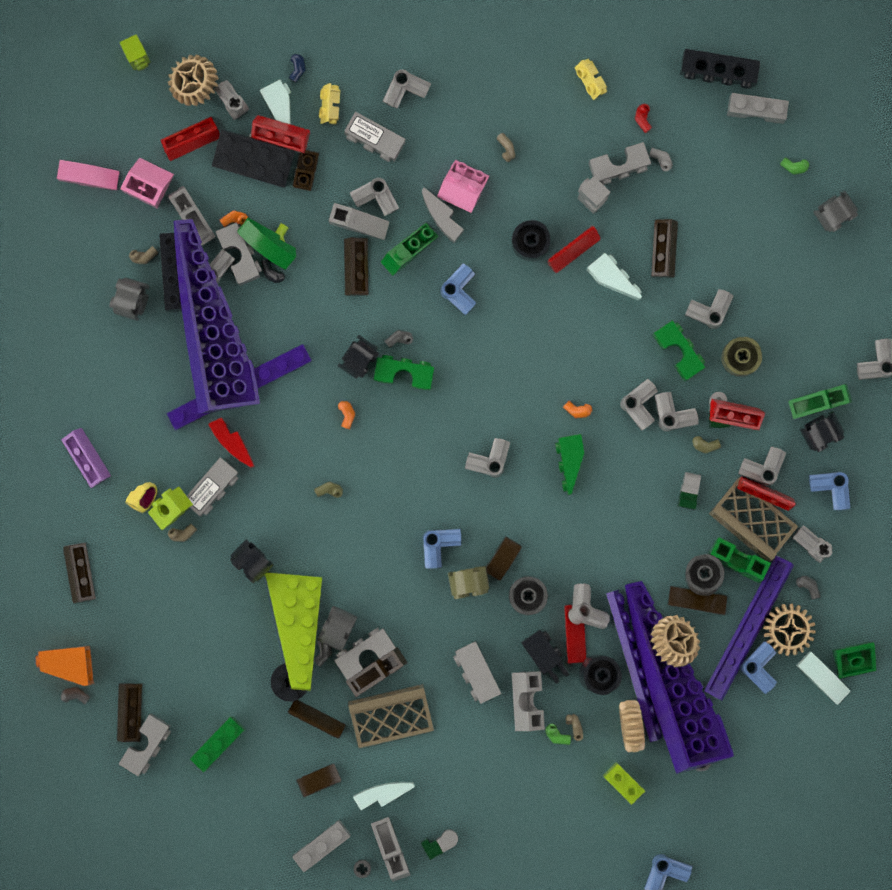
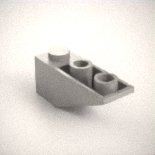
[329,203,390,240]

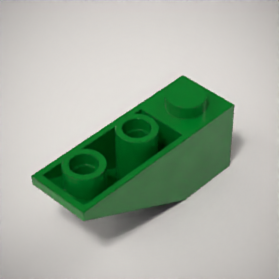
[381,223,439,276]
[555,434,584,495]

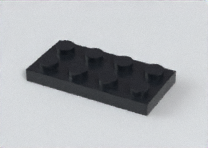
[212,129,295,188]

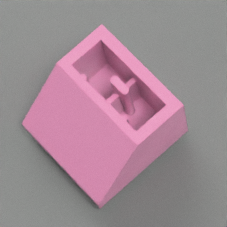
[120,158,174,209]
[437,160,489,213]

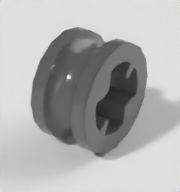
[353,860,371,878]

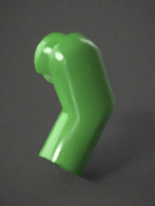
[780,157,809,175]
[545,724,571,745]

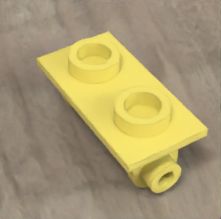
[574,58,608,100]
[319,83,340,124]

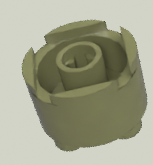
[721,337,762,377]
[448,566,490,599]

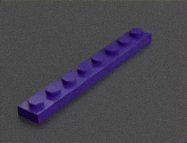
[166,344,312,431]
[704,555,794,701]
[606,589,663,742]

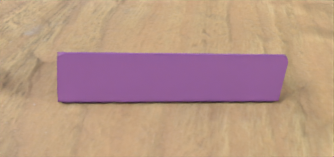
[61,428,111,488]

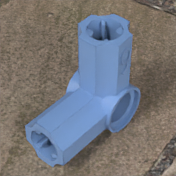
[440,263,476,315]
[809,472,850,510]
[423,529,461,568]
[740,641,777,694]
[644,854,692,890]

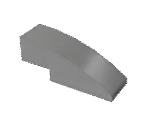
[168,186,216,245]
[422,188,464,243]
[371,817,411,882]

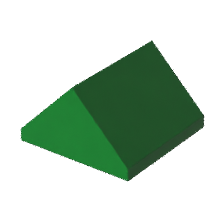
[832,641,876,679]

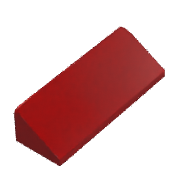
[251,115,310,153]
[160,116,220,161]
[548,226,600,273]
[710,399,765,430]
[737,476,796,511]
[564,605,586,663]

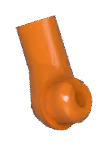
[219,210,248,228]
[338,401,355,430]
[563,401,592,418]

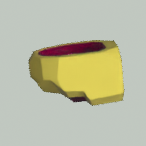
[125,482,157,514]

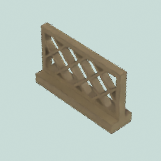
[709,477,798,562]
[348,684,434,748]

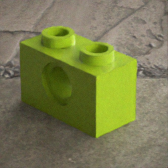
[119,34,151,71]
[148,487,193,530]
[603,762,645,805]

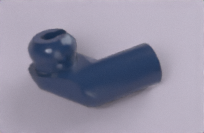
[289,54,306,83]

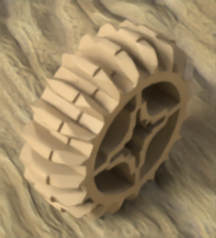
[168,55,219,106]
[763,604,816,656]
[650,615,700,667]
[619,700,645,752]

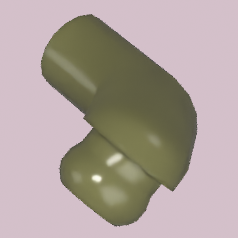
[692,436,721,454]

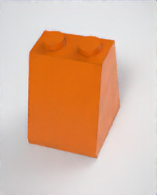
[36,646,94,686]

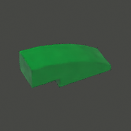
[237,218,296,270]
[788,384,852,419]

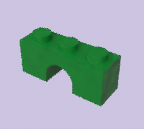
[652,320,705,382]
[374,355,434,391]
[709,537,771,583]
[190,716,245,773]

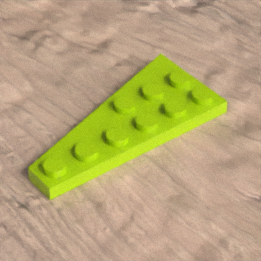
[265,573,322,691]

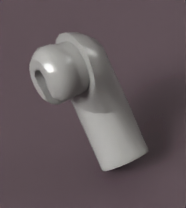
[649,148,673,172]

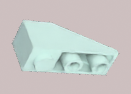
[586,253,642,301]

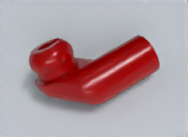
[635,104,653,133]

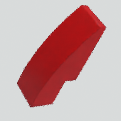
[208,417,255,468]

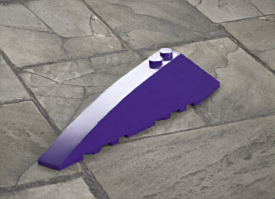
[174,219,260,414]
[625,581,734,774]

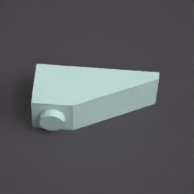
[260,80,291,124]

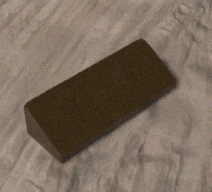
[651,219,678,278]
[344,237,368,296]
[63,543,96,603]
[667,586,727,615]
[117,683,142,742]
[288,700,346,739]

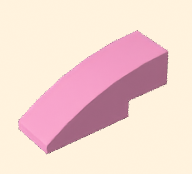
[57,160,120,190]

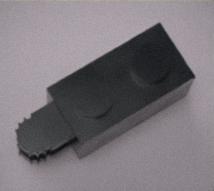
[521,629,570,684]

